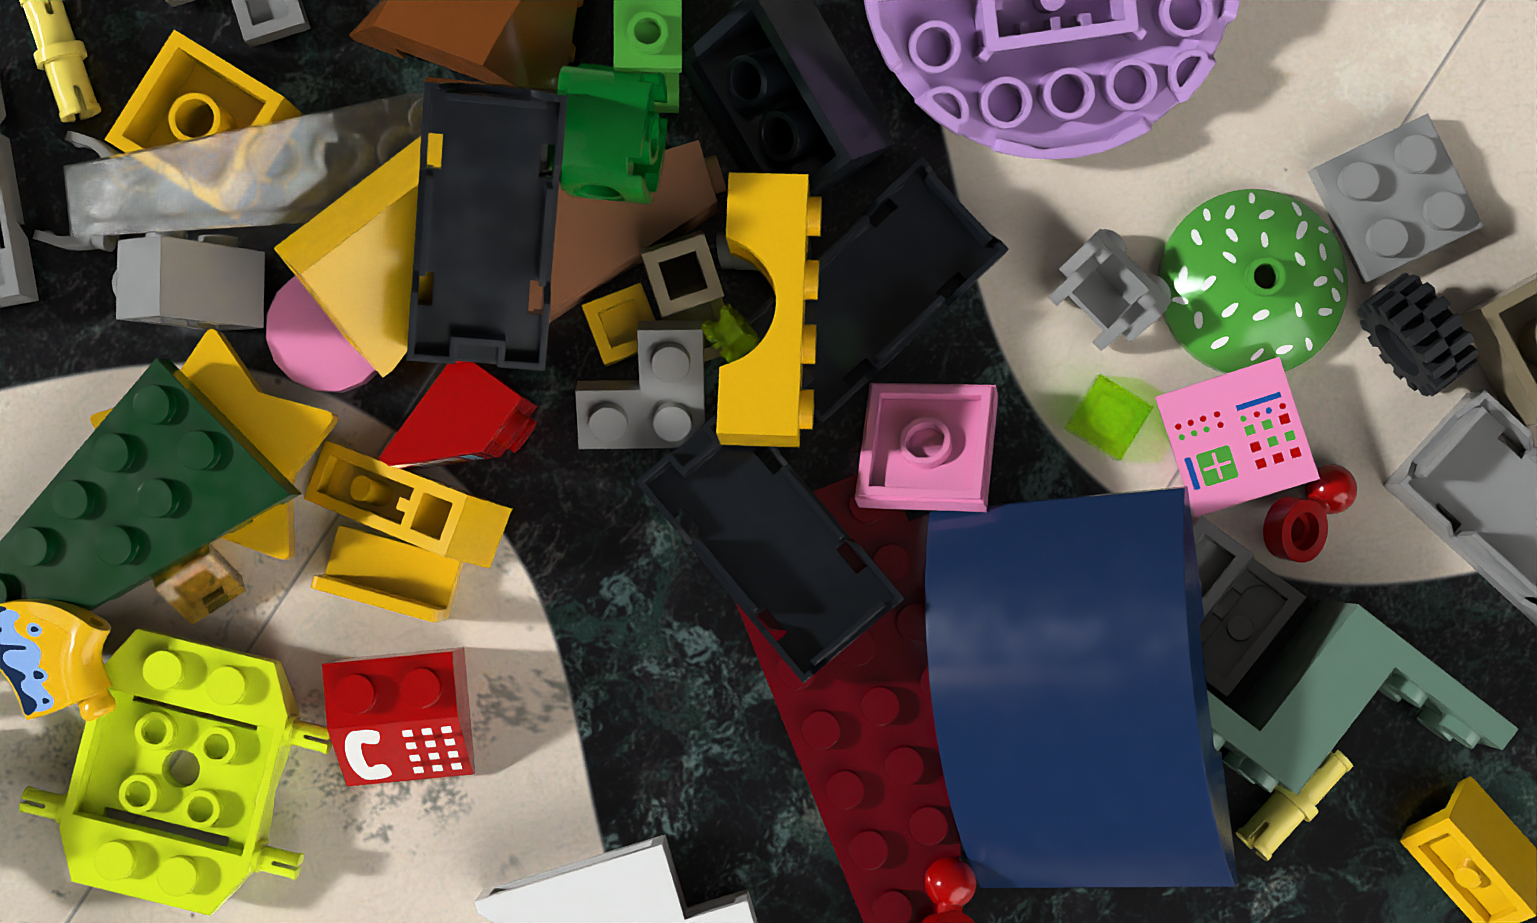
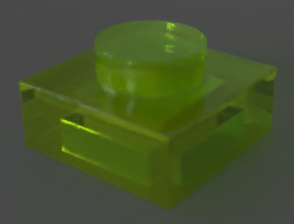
[1063,374,1154,462]

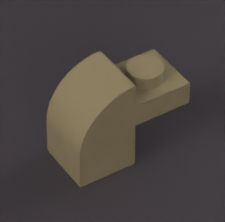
[639,230,739,362]

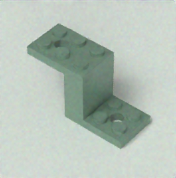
[1207,600,1518,795]

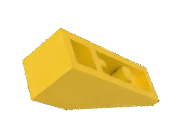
[304,440,512,569]

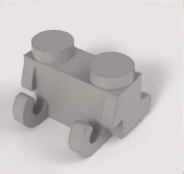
[1048,228,1172,351]

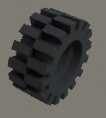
[1358,273,1478,397]

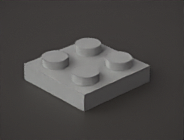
[1308,113,1484,284]

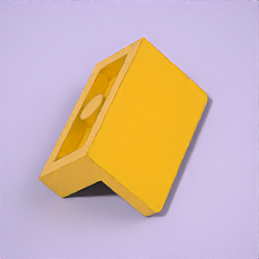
[311,525,464,623]
[1400,776,1537,923]

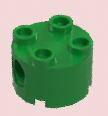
[547,63,668,205]

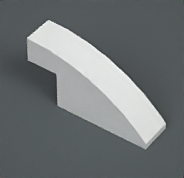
[474,835,758,923]

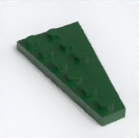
[0,358,301,611]

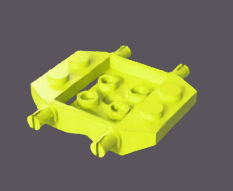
[19,628,332,916]

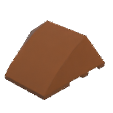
[349,0,583,90]

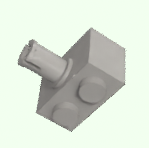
[112,226,265,331]

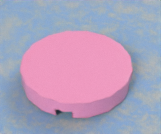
[266,276,378,393]

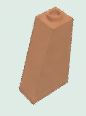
[528,140,727,323]

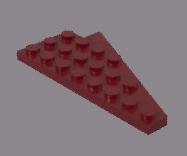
[736,474,961,923]

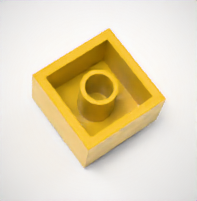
[104,30,303,220]

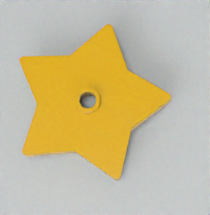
[90,329,339,560]

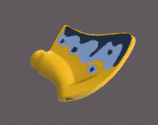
[0,599,116,722]

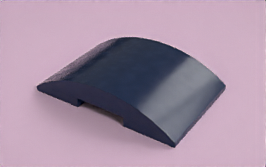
[925,486,1238,888]

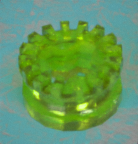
[701,304,761,363]

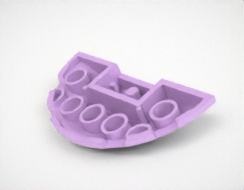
[864,0,1240,159]

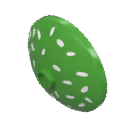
[1158,189,1348,374]

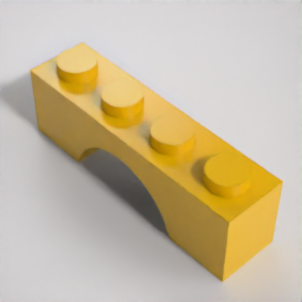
[716,172,822,448]

